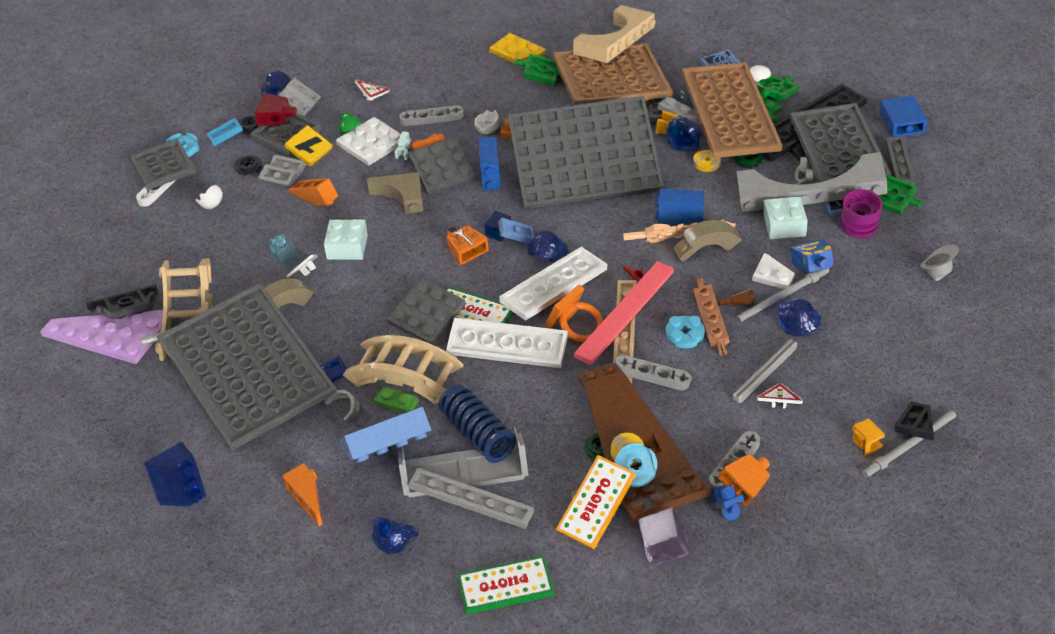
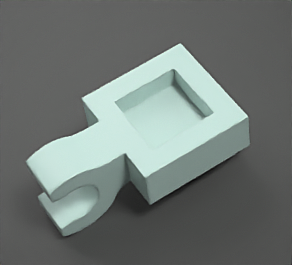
[395,131,412,160]

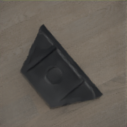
[86,284,158,319]

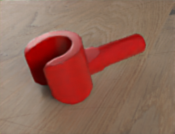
[623,265,644,283]

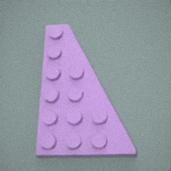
[40,309,175,364]

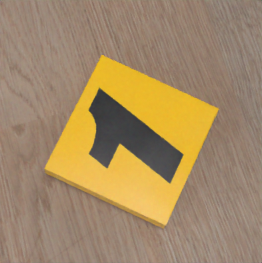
[284,125,333,167]

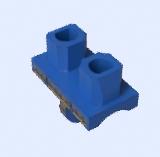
[710,485,745,520]

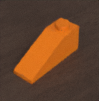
[288,178,339,207]
[282,463,322,526]

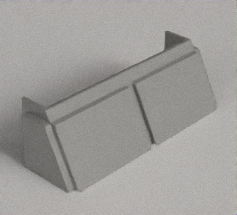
[398,427,529,498]

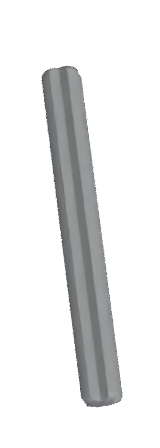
[732,339,797,404]

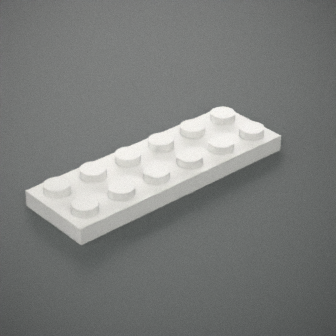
[500,247,607,321]
[446,318,568,368]

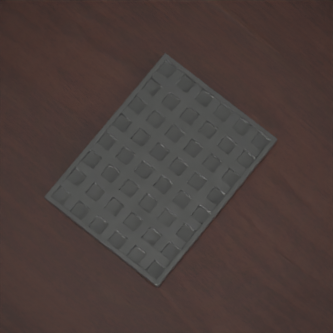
[508,96,664,209]

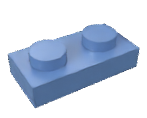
[498,218,535,244]

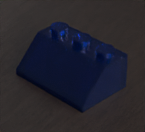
[144,442,207,507]

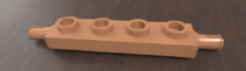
[693,278,730,356]

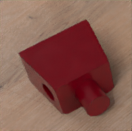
[254,93,297,126]

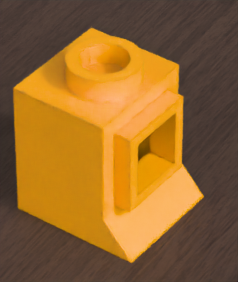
[655,110,683,138]
[852,418,885,457]

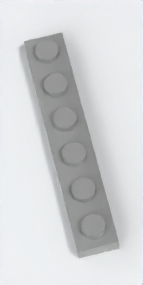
[408,468,534,529]

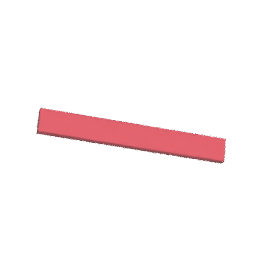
[574,261,674,365]

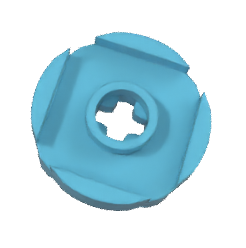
[165,133,199,157]
[666,316,705,348]
[614,443,657,487]

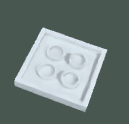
[336,117,401,166]

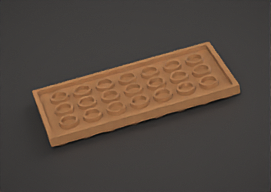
[682,62,782,158]

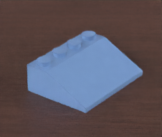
[338,407,431,463]

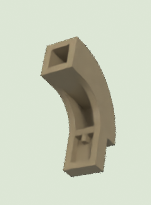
[673,220,742,262]
[264,278,314,308]

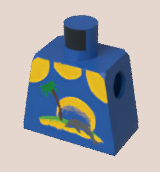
[791,239,833,272]

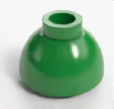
[339,112,361,133]

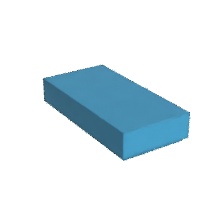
[207,118,243,146]

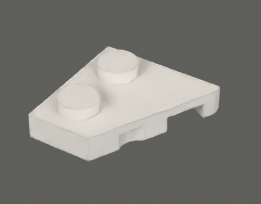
[752,253,795,289]

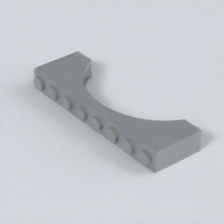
[737,152,887,212]

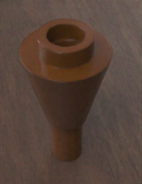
[719,287,755,306]

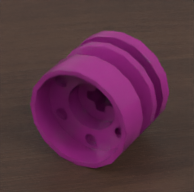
[840,189,883,238]

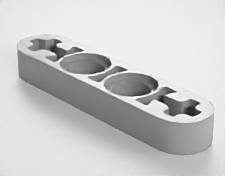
[399,105,464,126]
[615,355,692,390]
[709,431,760,489]

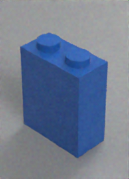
[879,95,927,137]
[479,137,501,191]
[655,188,704,227]

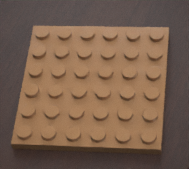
[553,43,673,105]

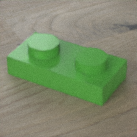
[374,387,419,414]

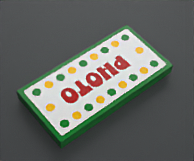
[446,287,514,324]
[457,556,554,615]

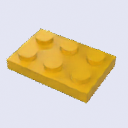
[489,33,546,68]

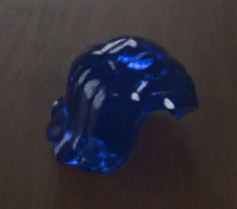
[261,71,292,97]
[666,116,701,151]
[527,231,569,263]
[778,298,821,337]
[371,517,419,554]

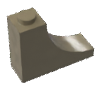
[367,172,423,214]

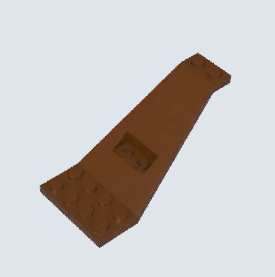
[577,363,712,523]

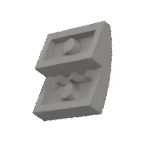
[278,78,321,117]
[258,154,306,187]

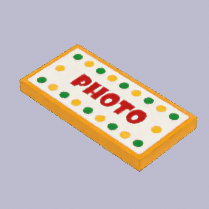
[556,455,636,550]

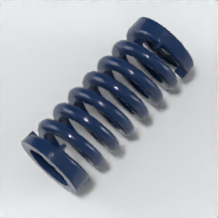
[438,383,516,463]

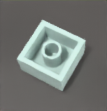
[763,197,807,239]
[324,219,368,259]

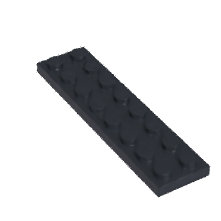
[762,84,867,162]

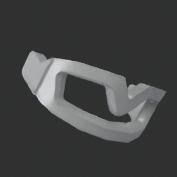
[794,157,813,185]
[324,390,360,423]

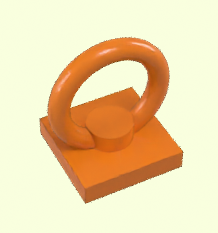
[545,284,604,343]

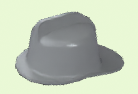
[920,245,959,281]

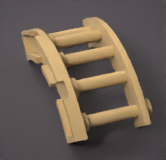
[155,258,213,361]
[343,335,464,404]

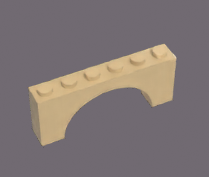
[573,5,655,63]

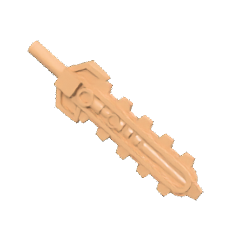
[623,219,736,243]

